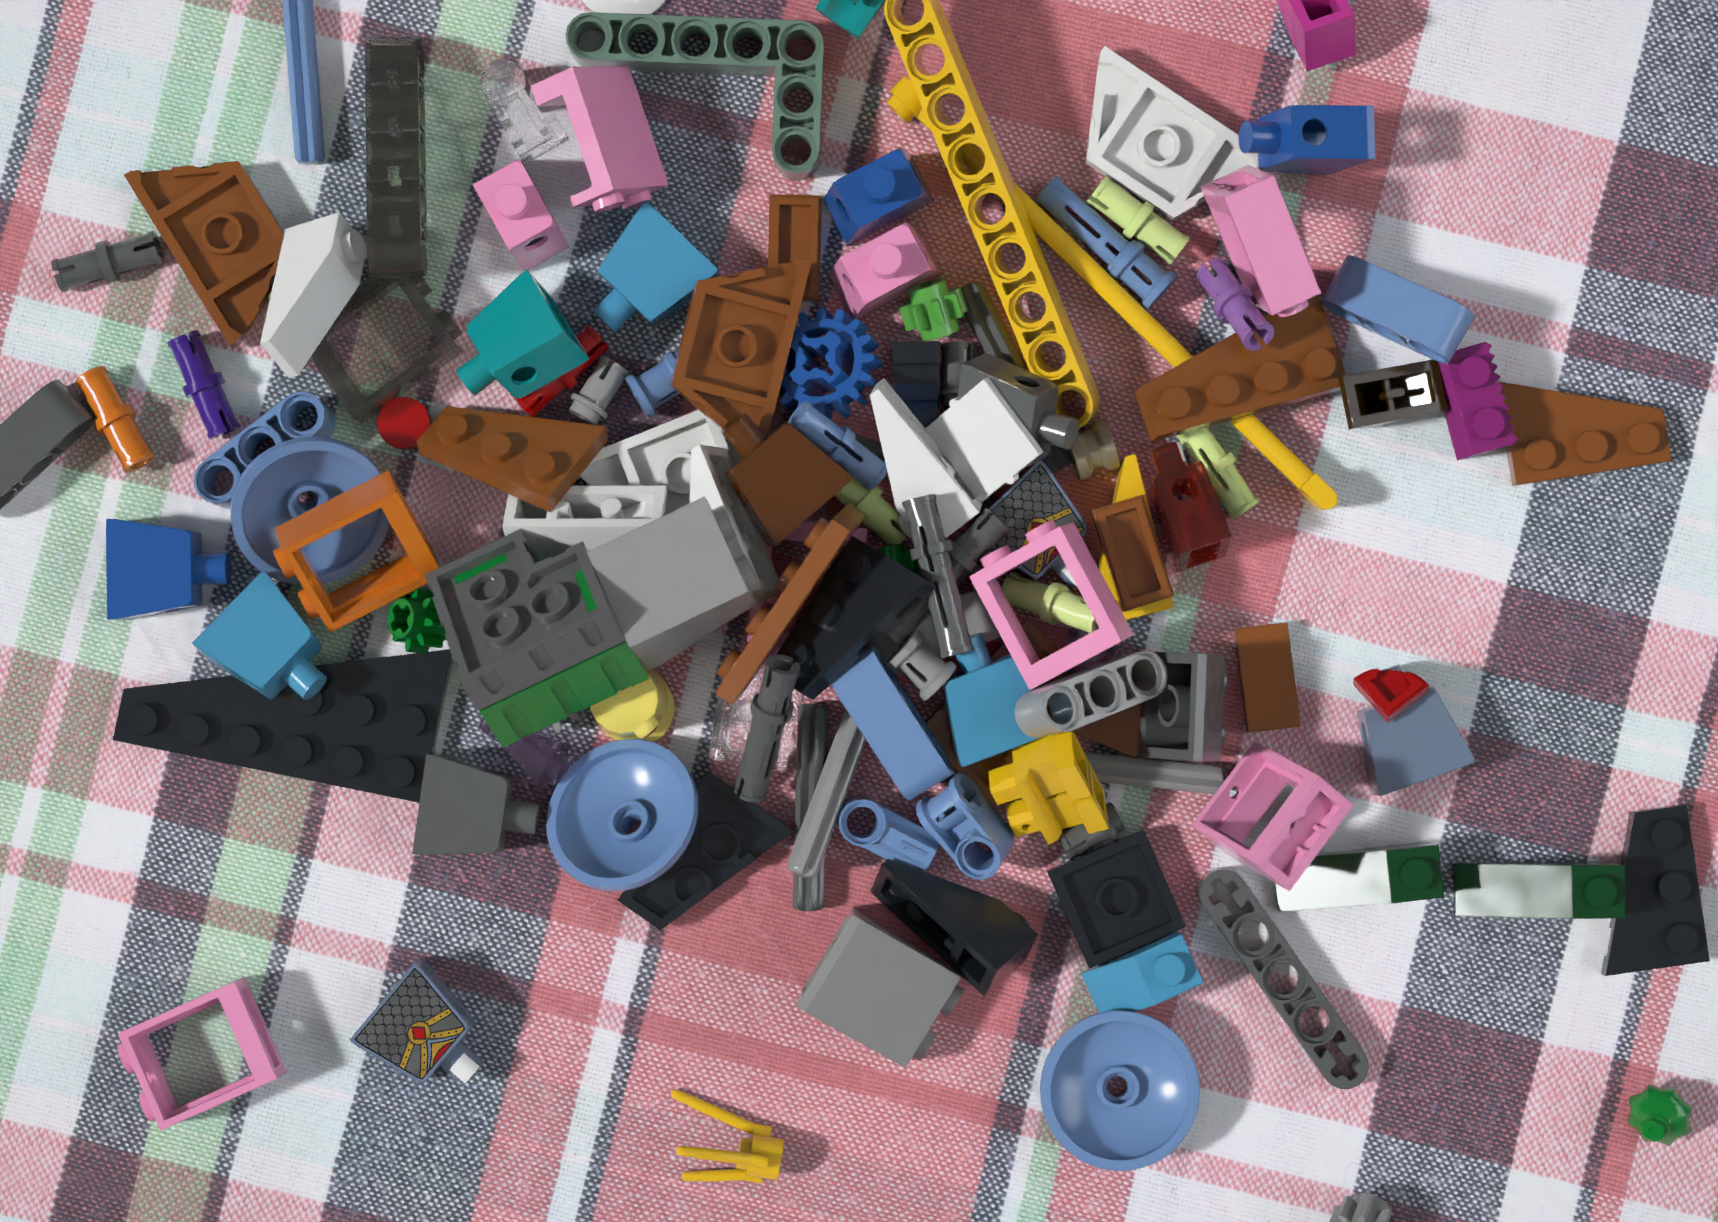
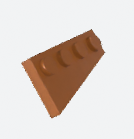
[1135,295,1346,442]
[715,503,866,705]

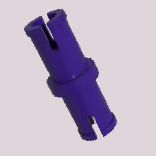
[167,330,241,440]

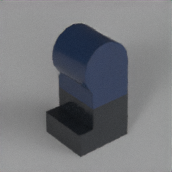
[891,342,940,428]

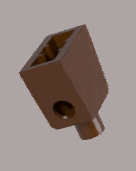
[722,413,853,546]

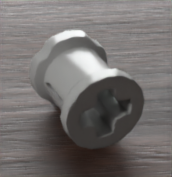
[885,630,957,701]

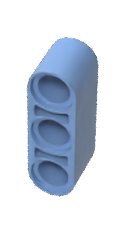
[1320,255,1475,364]
[194,392,336,509]
[831,645,955,801]

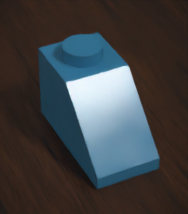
[1081,931,1204,1012]

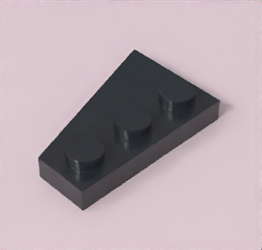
[617,770,794,930]

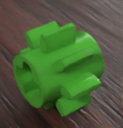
[899,278,968,341]

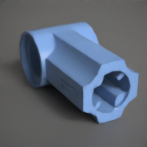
[837,795,939,872]

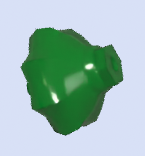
[1628,1084,1693,1146]

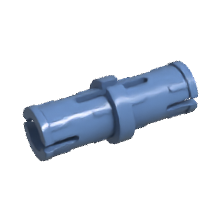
[788,401,887,490]

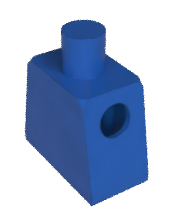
[1239,105,1375,175]
[823,148,935,246]
[106,519,231,620]

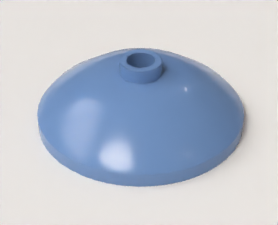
[230,436,390,585]
[546,739,698,891]
[1040,1010,1200,1171]

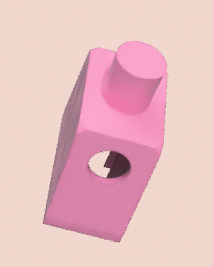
[473,159,570,271]
[829,222,941,320]

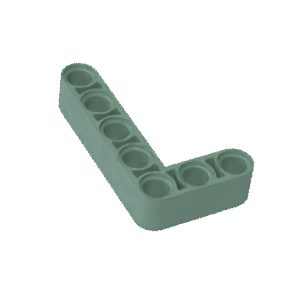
[565,12,824,181]

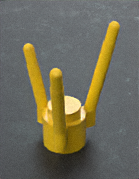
[671,1089,784,1184]

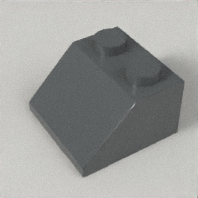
[1139,652,1227,762]

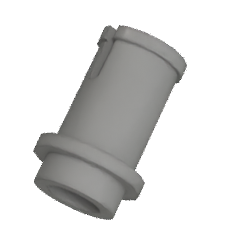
[569,356,630,425]

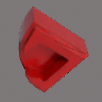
[1353,669,1429,723]

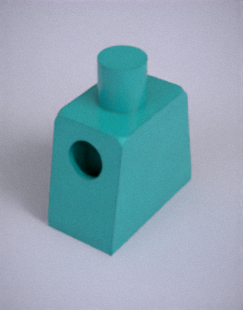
[456,269,589,398]

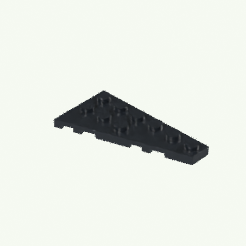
[113,649,453,803]

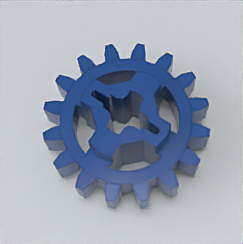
[779,307,882,420]

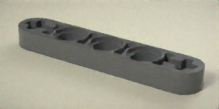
[1198,868,1369,1089]

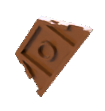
[124,161,285,348]
[670,258,812,436]

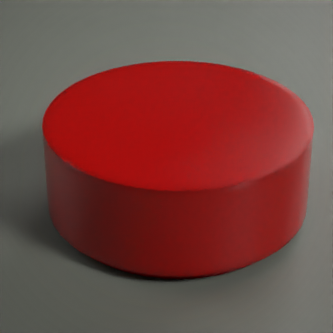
[377,397,432,450]

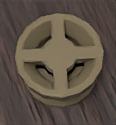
[1067,419,1120,481]

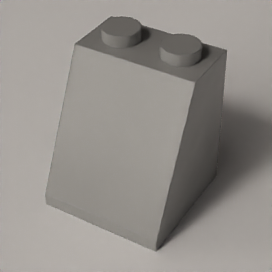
[587,496,759,670]
[796,907,964,1068]

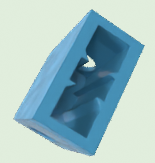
[593,201,721,333]
[192,570,327,700]
[942,632,1051,767]

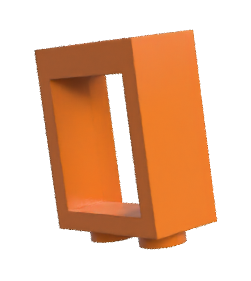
[273,470,440,633]

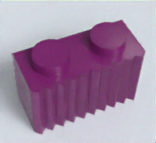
[1431,342,1518,461]

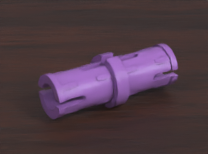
[1196,258,1275,351]

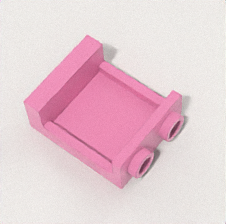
[531,66,669,213]

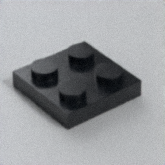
[1046,829,1186,969]

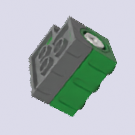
[425,529,649,748]

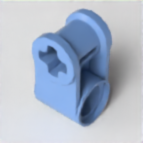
[916,773,1014,880]

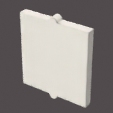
[925,377,1044,503]

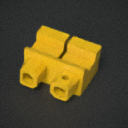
[989,730,1109,845]

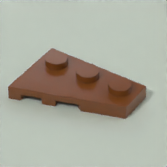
[417,406,608,512]

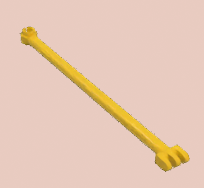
[886,76,1338,510]

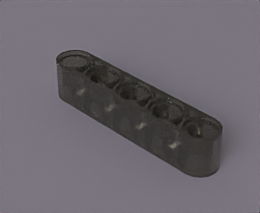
[365,35,428,279]

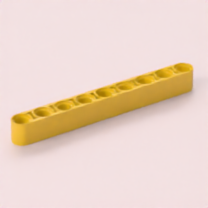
[884,0,1101,428]

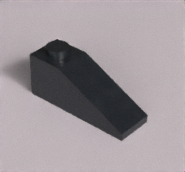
[870,859,1038,997]

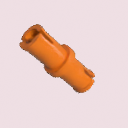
[75,366,155,473]

